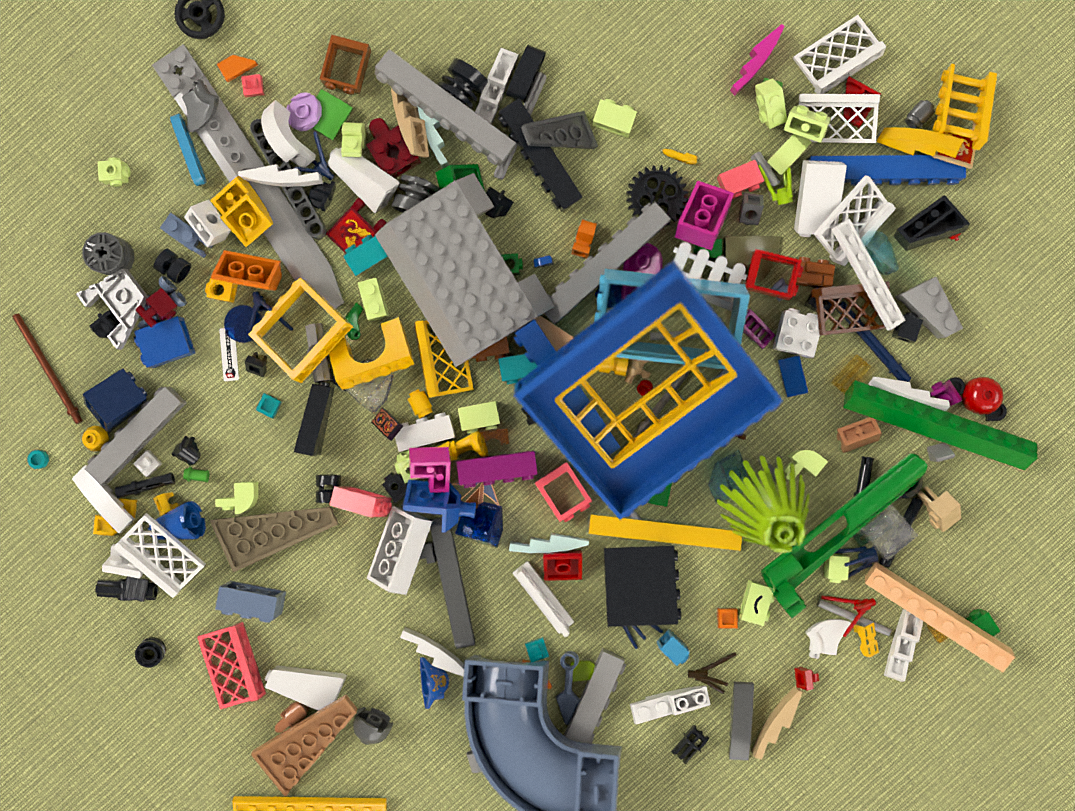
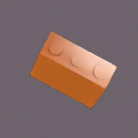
[211,250,282,291]

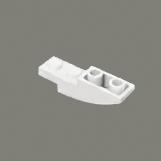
[630,686,711,724]

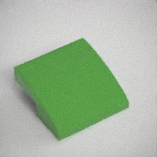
[312,89,353,141]

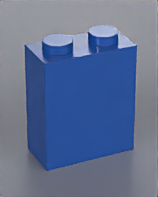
[134,316,196,368]

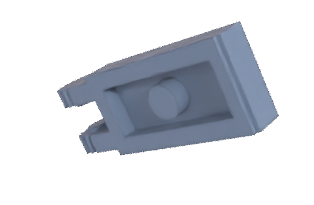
[160,213,213,258]

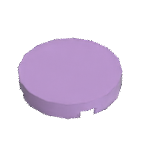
[286,92,322,131]

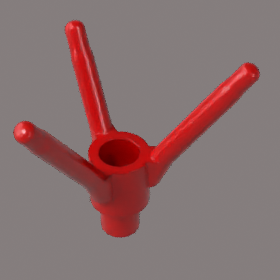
[821,596,876,637]

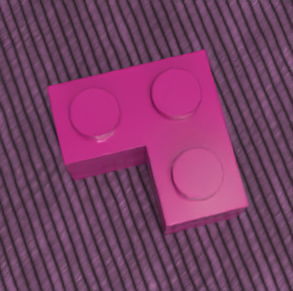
[409,447,451,493]

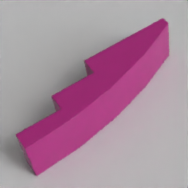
[730,24,785,96]

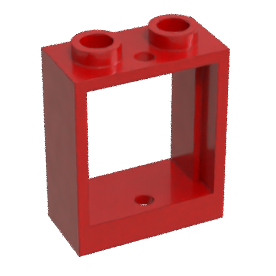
[745,249,803,300]

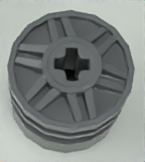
[392,175,440,213]
[82,232,135,276]

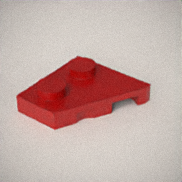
[843,76,881,128]

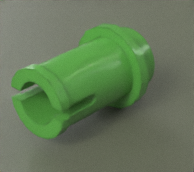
[183,467,210,482]

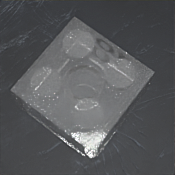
[860,505,918,560]

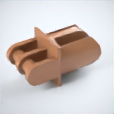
[275,701,309,733]

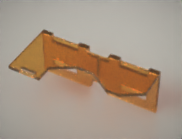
[479,428,509,445]

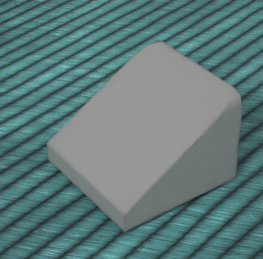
[927,443,955,462]

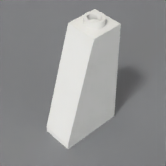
[327,148,399,213]
[265,665,347,711]

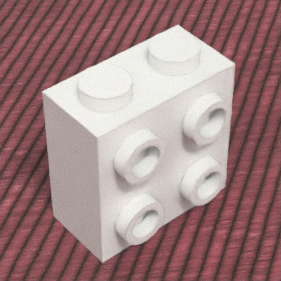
[772,308,820,358]

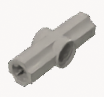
[305,323,332,383]

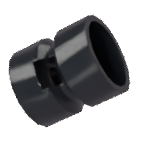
[153,248,191,284]
[316,475,341,503]

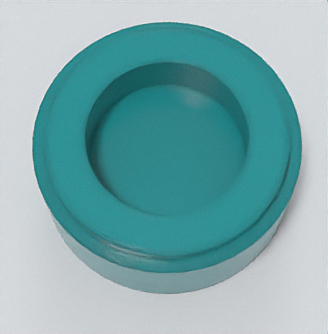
[27,450,49,469]

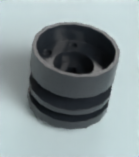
[438,58,488,109]

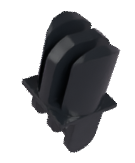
[671,725,709,765]

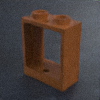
[320,34,372,95]

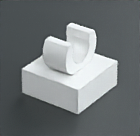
[133,450,162,477]

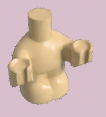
[624,359,651,384]

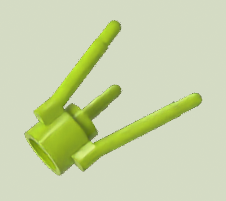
[758,165,793,205]

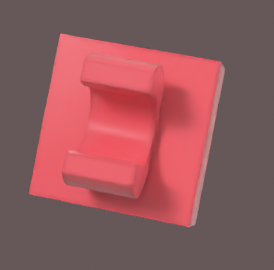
[241,74,264,97]

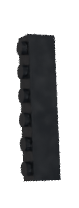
[498,98,583,212]

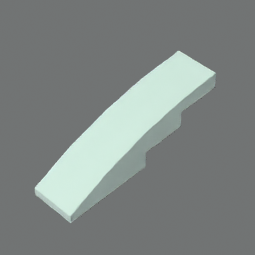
[417,106,449,169]
[509,533,589,553]

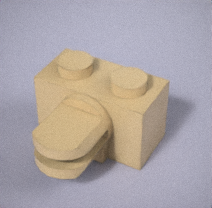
[917,486,961,532]

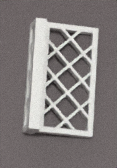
[793,15,886,94]
[799,94,880,143]
[814,175,896,266]
[113,513,206,598]
[513,561,574,637]

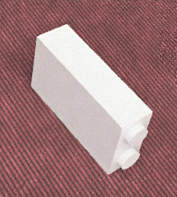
[794,160,847,238]

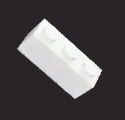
[395,412,456,452]

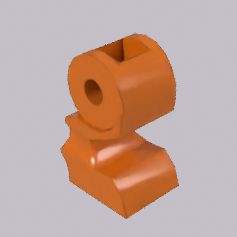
[571,219,597,259]

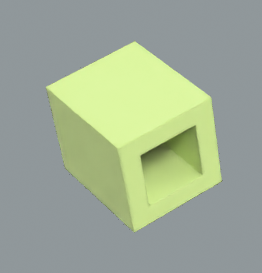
[824,554,849,583]

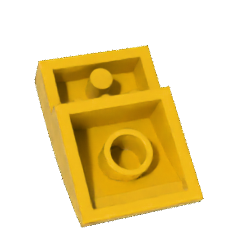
[210,176,274,247]

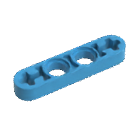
[170,113,207,186]

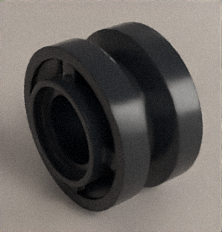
[135,637,166,668]

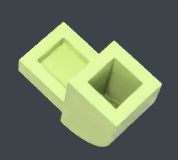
[341,122,367,157]
[767,134,812,175]
[784,449,828,482]
[215,482,259,514]

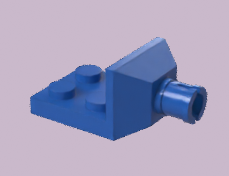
[403,479,476,532]

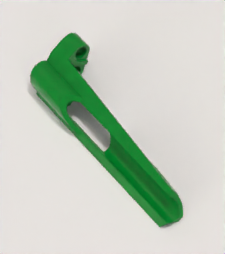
[761,453,928,619]

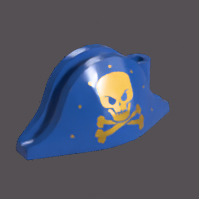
[420,657,449,709]

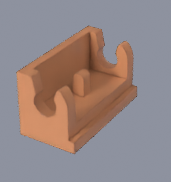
[837,417,882,453]

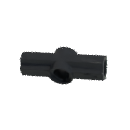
[95,579,159,601]

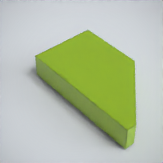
[571,660,595,682]

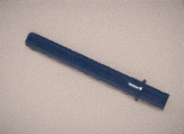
[836,301,911,382]

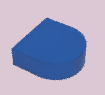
[533,255,554,268]

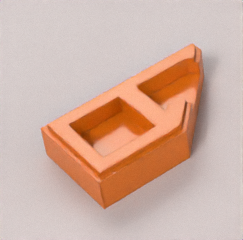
[217,55,258,82]

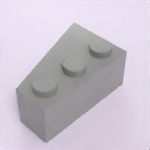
[895,277,963,339]

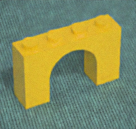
[329,317,415,390]

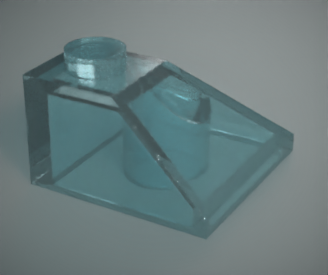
[864,231,899,276]
[708,450,754,502]

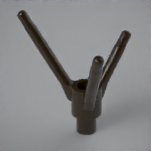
[688,652,736,694]

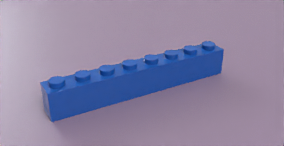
[807,155,966,186]
[514,319,621,455]

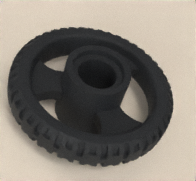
[174,0,225,39]

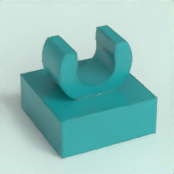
[525,637,549,662]

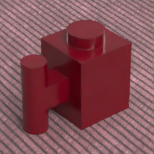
[135,288,177,328]

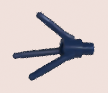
[294,131,335,181]
[249,291,293,331]

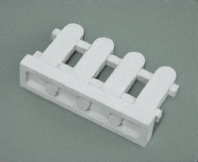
[673,241,747,311]

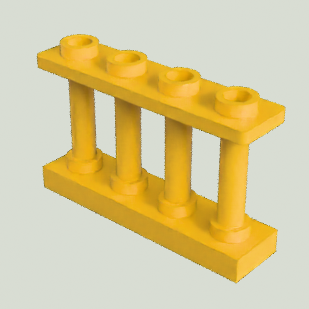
[933,63,997,150]

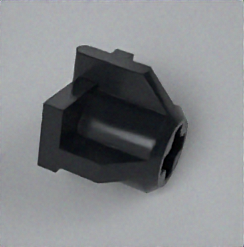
[309,181,336,212]
[485,187,514,218]
[89,309,120,338]
[171,436,201,465]

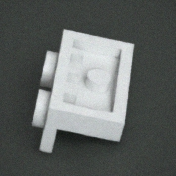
[102,544,150,578]

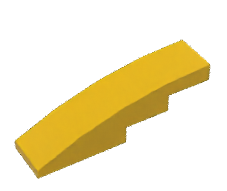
[877,127,964,158]

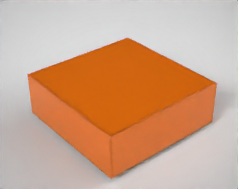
[717,608,738,628]

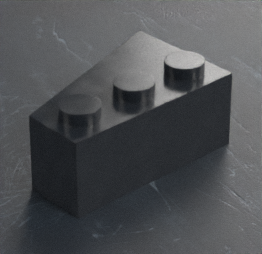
[894,195,970,251]

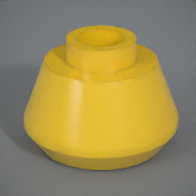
[82,426,109,452]

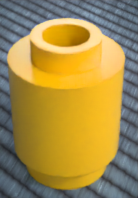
[407,389,433,419]

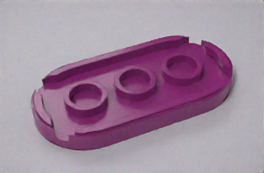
[620,242,663,301]

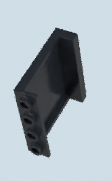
[604,546,681,627]

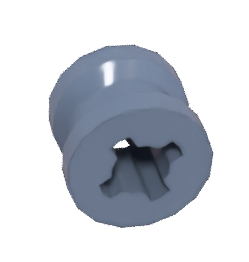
[770,278,788,302]

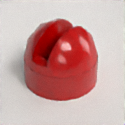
[637,380,653,396]

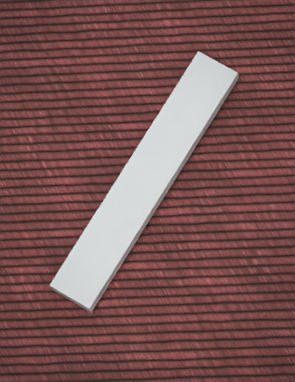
[831,218,905,331]

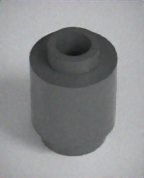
[905,100,935,129]

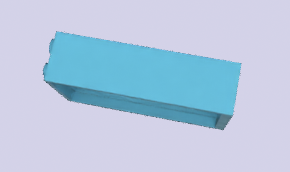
[594,269,750,369]

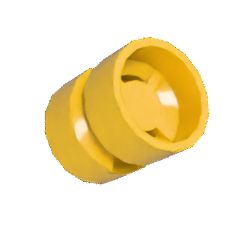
[599,357,629,376]

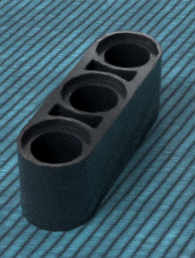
[506,44,546,103]

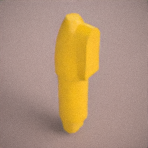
[662,149,698,164]

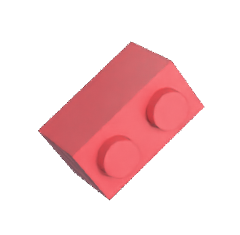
[717,160,764,200]

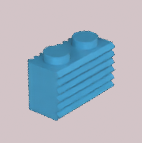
[657,629,689,666]

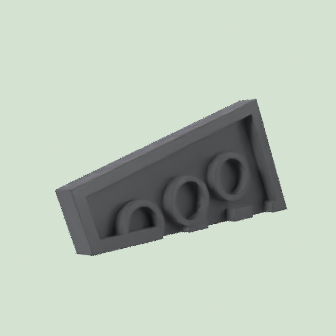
[521,111,598,149]

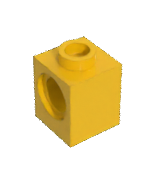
[205,278,238,303]

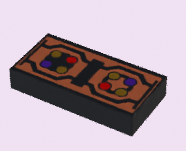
[371,407,403,441]

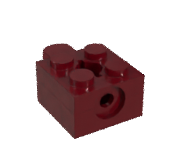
[366,118,421,179]

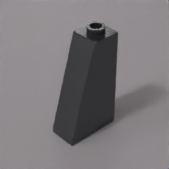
[294,381,335,456]

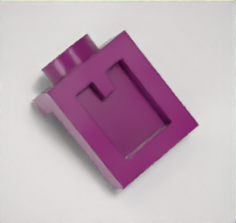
[930,380,962,406]

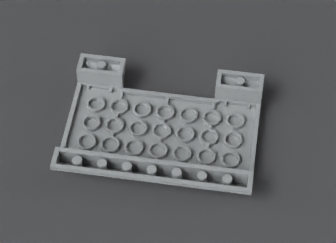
[375,173,555,367]

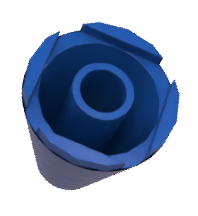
[148,501,206,540]

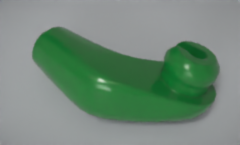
[345,303,364,340]

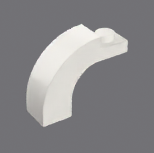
[261,100,316,168]

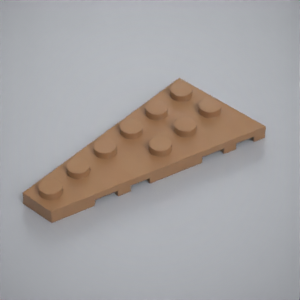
[251,695,357,797]

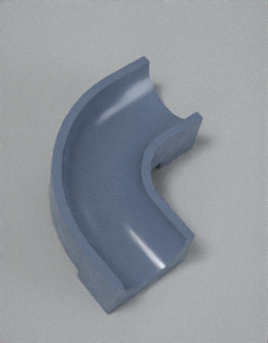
[462,655,622,811]

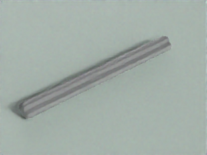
[494,72,547,180]

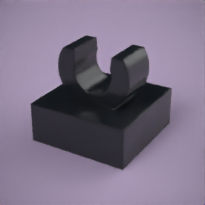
[245,352,267,377]

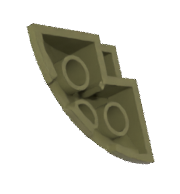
[723,236,780,291]

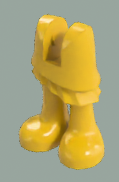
[436,431,488,462]

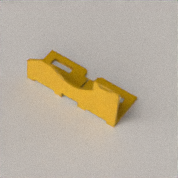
[853,622,879,658]

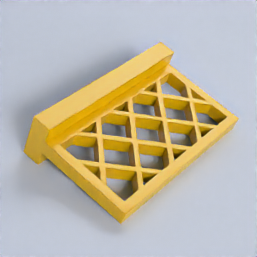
[414,320,474,398]

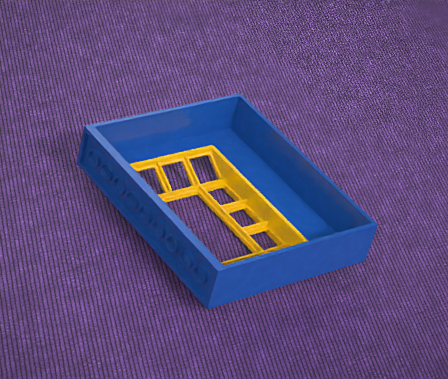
[514,260,782,520]

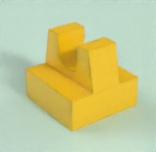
[153,492,179,516]

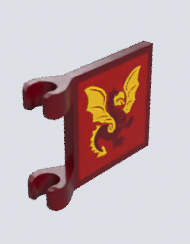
[326,197,387,254]

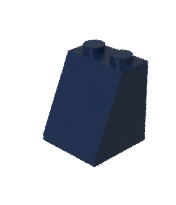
[83,368,148,433]

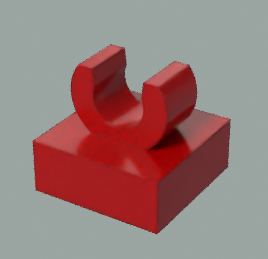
[794,667,819,691]

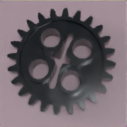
[626,165,689,226]

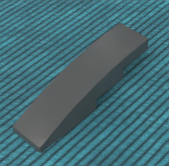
[728,681,754,761]

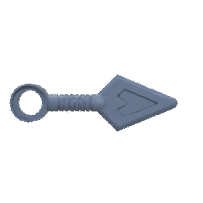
[556,651,580,725]

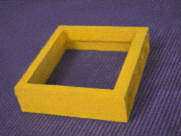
[248,278,353,383]

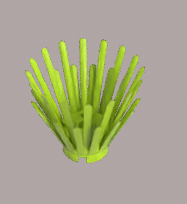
[717,455,810,553]

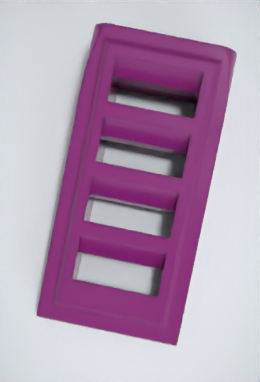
[743,309,776,349]

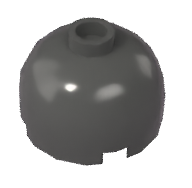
[353,707,393,745]

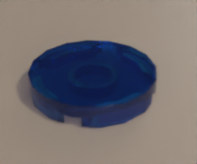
[224,305,262,343]

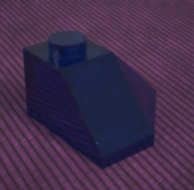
[455,502,503,548]

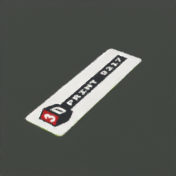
[219,327,239,381]

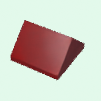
[543,550,582,581]

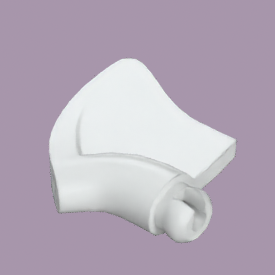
[805,619,851,659]

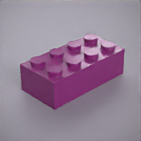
[456,450,538,488]

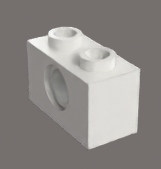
[184,199,231,247]

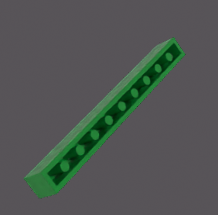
[843,380,1038,470]

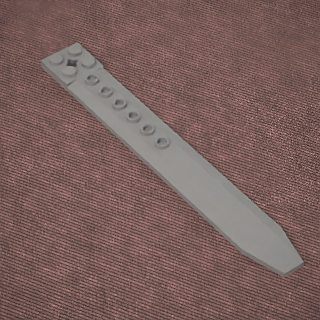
[152,44,344,313]

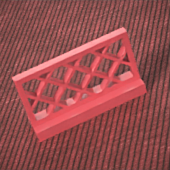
[197,622,266,709]

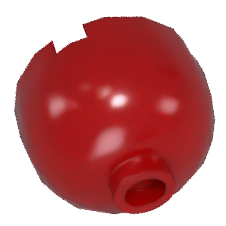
[961,377,1004,415]

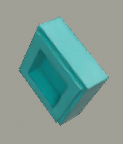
[256,393,282,419]

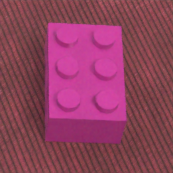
[675,180,734,251]

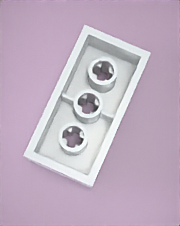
[367,506,432,595]

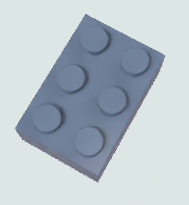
[215,581,286,622]

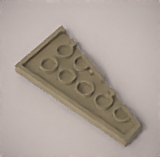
[210,507,339,573]

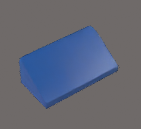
[778,355,808,397]

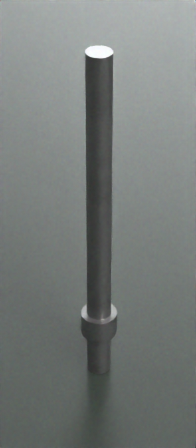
[633,370,691,437]

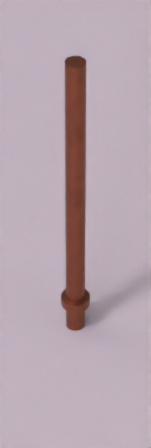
[12,313,83,424]

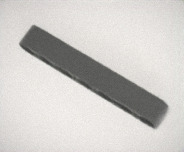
[250,119,327,240]
[430,517,476,649]

